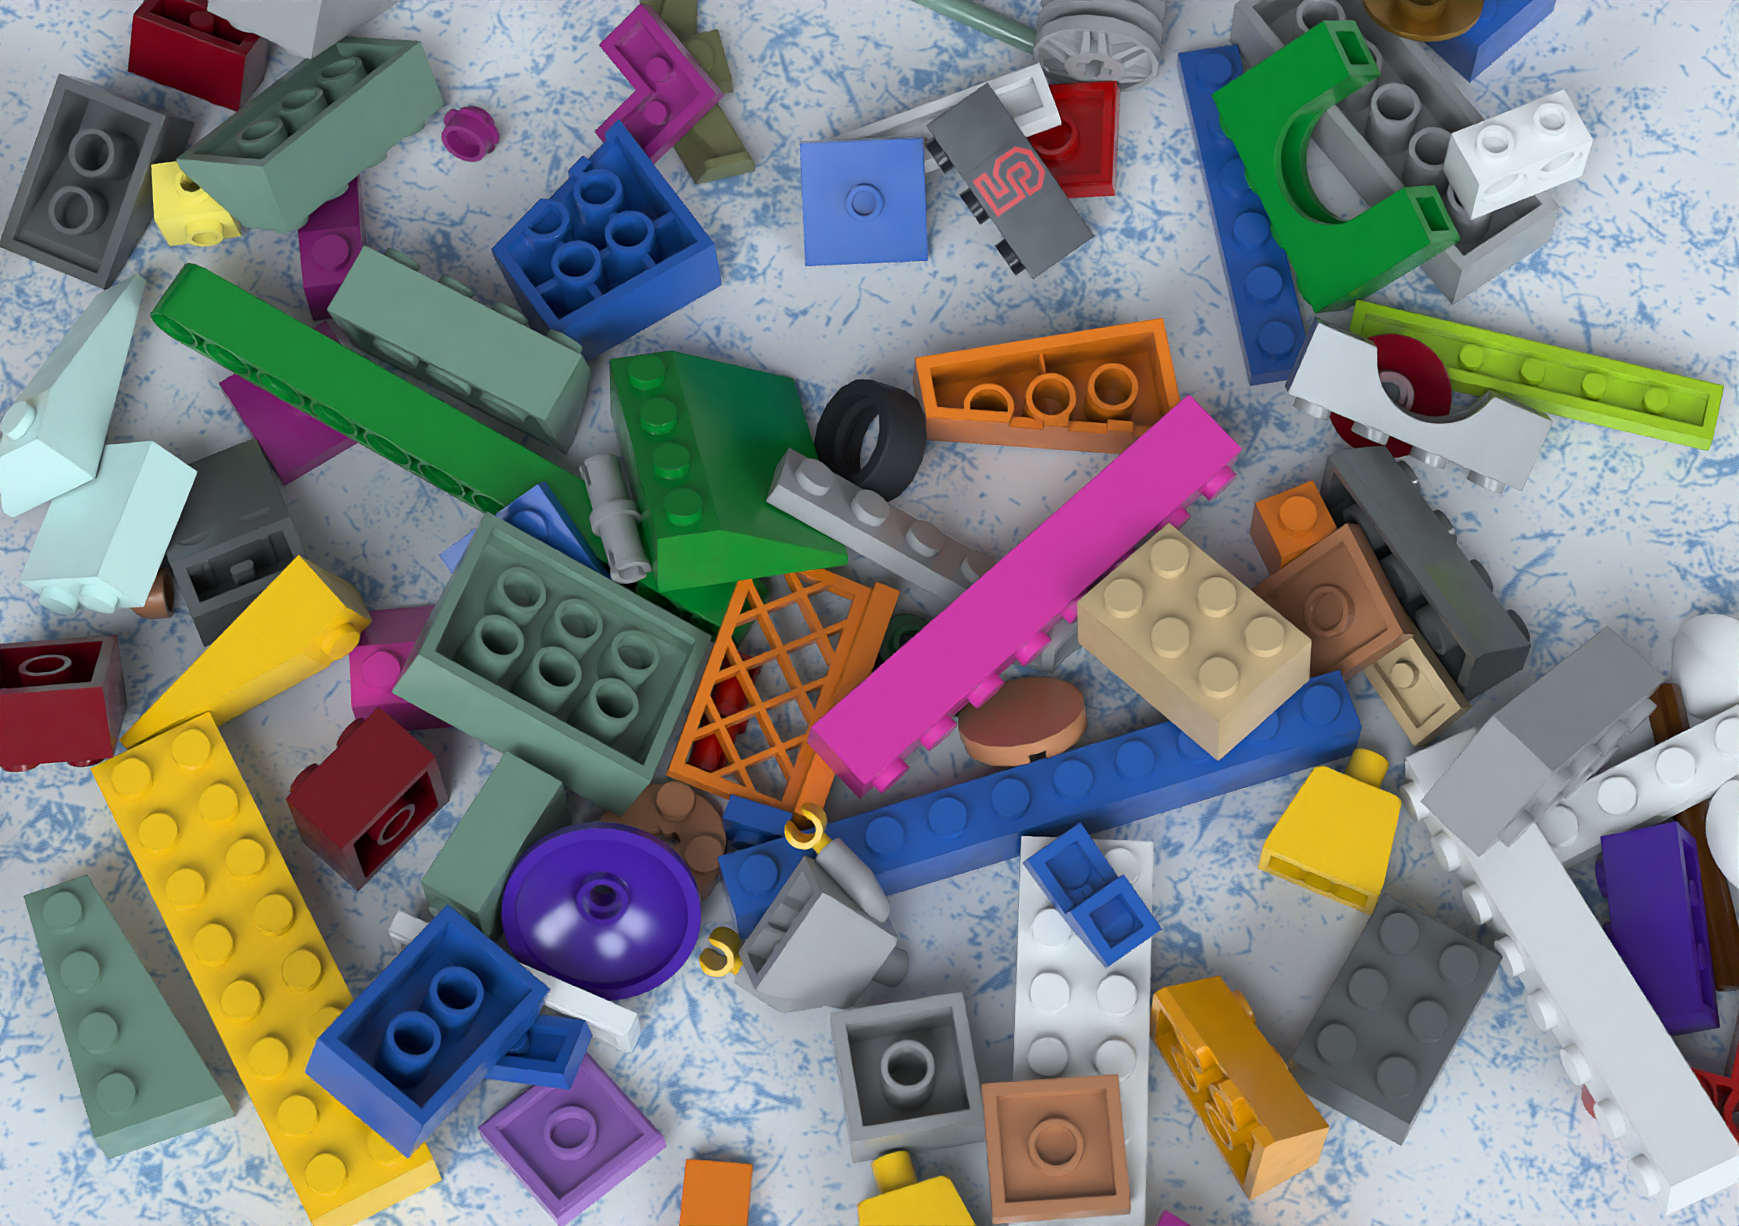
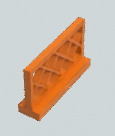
[665,569,900,832]

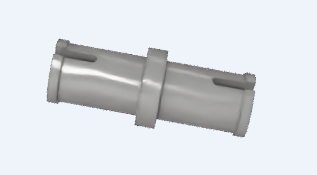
[579,453,652,584]

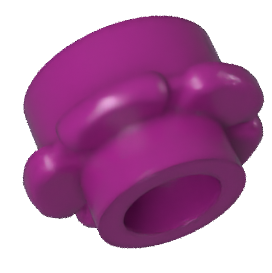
[441,106,500,162]

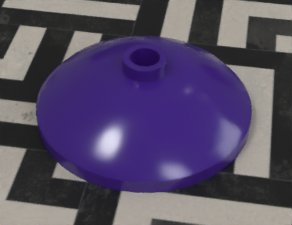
[501,822,701,1001]

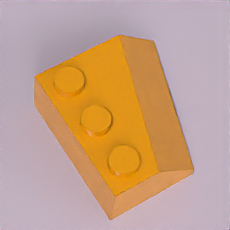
[1149,975,1330,1201]

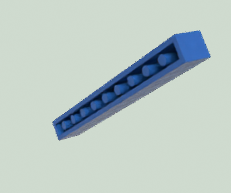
[717,670,1362,940]

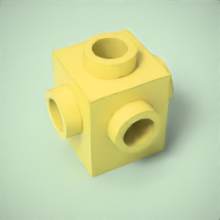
[151,161,242,247]

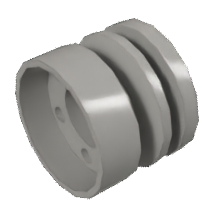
[1033,0,1167,92]

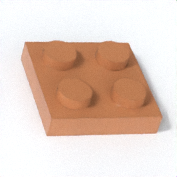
[1251,523,1416,682]
[981,1074,1131,1224]

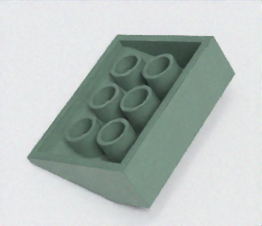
[391,512,712,817]

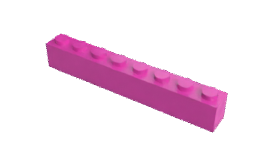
[807,394,1242,799]

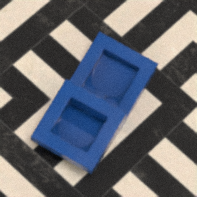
[1023,822,1162,968]

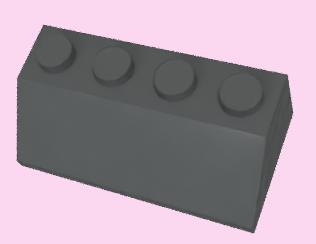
[1319,446,1531,702]

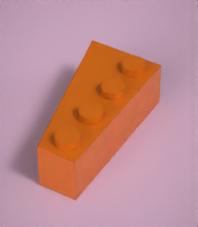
[913,318,1180,454]

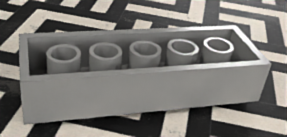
[1230,0,1560,305]

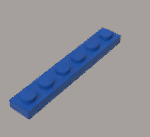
[1177,44,1306,386]

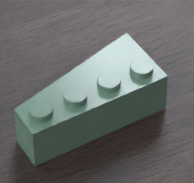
[24,875,236,1159]

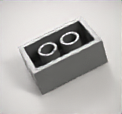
[1288,893,1503,1146]

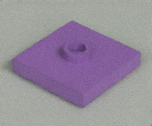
[477,1051,667,1226]

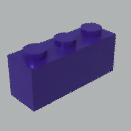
[1595,821,1720,1037]

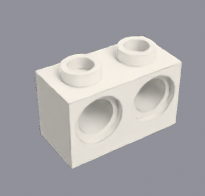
[1443,89,1593,220]

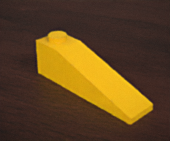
[119,555,372,750]

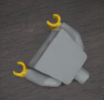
[699,802,909,1013]

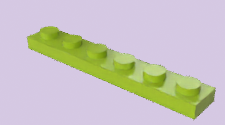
[1349,300,1724,451]

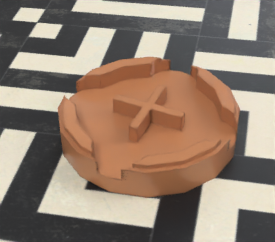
[958,677,1088,767]

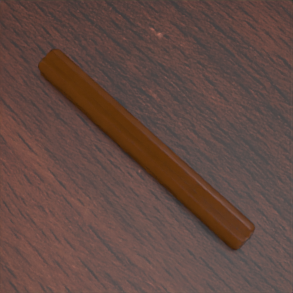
[1649,683,1739,992]

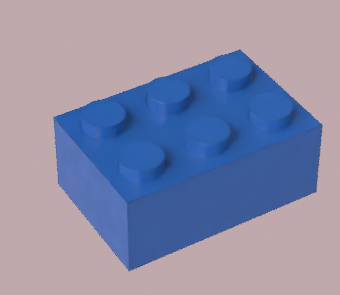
[304,904,551,1158]

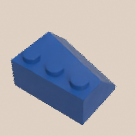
[491,119,722,362]

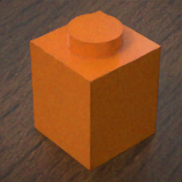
[1249,480,1337,576]

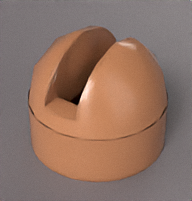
[130,567,174,619]

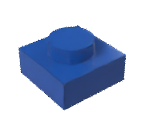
[723,794,794,851]

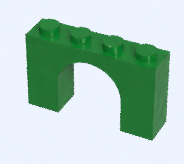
[1211,20,1461,314]

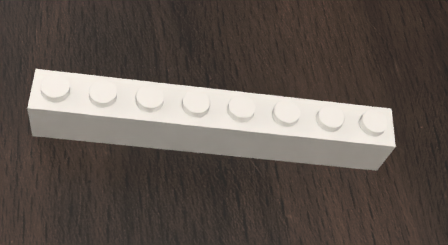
[1399,727,1739,1216]

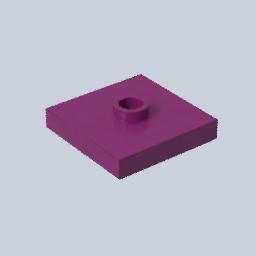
[219,321,357,486]

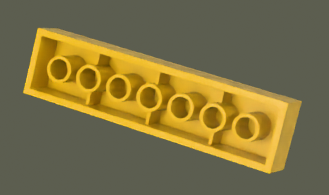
[90,711,442,1226]

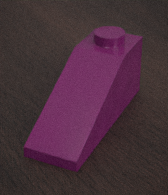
[298,174,367,321]

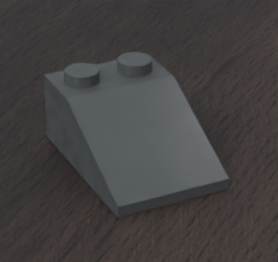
[0,73,195,290]

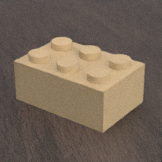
[1077,523,1312,761]

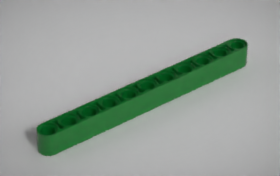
[150,263,771,649]

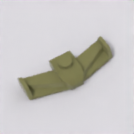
[640,0,755,185]

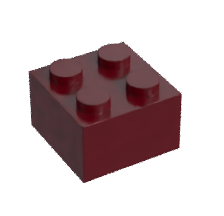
[0,635,128,772]
[285,707,449,892]

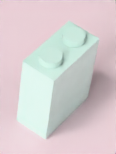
[19,440,198,615]

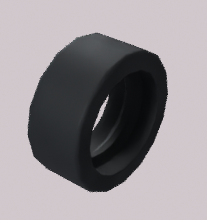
[814,379,927,503]

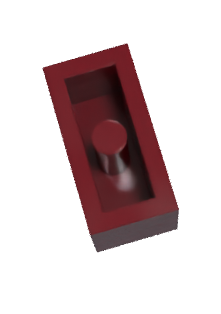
[128,0,268,112]

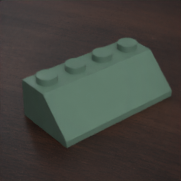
[176,37,445,234]
[327,245,592,455]

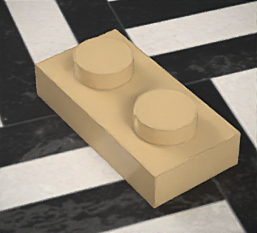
[1363,607,1472,747]

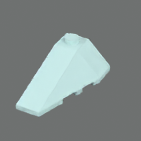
[0,274,146,518]

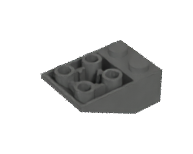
[166,438,309,647]

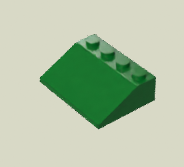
[609,350,848,593]

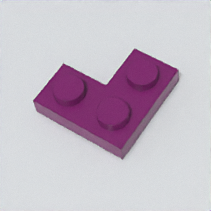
[594,3,725,164]

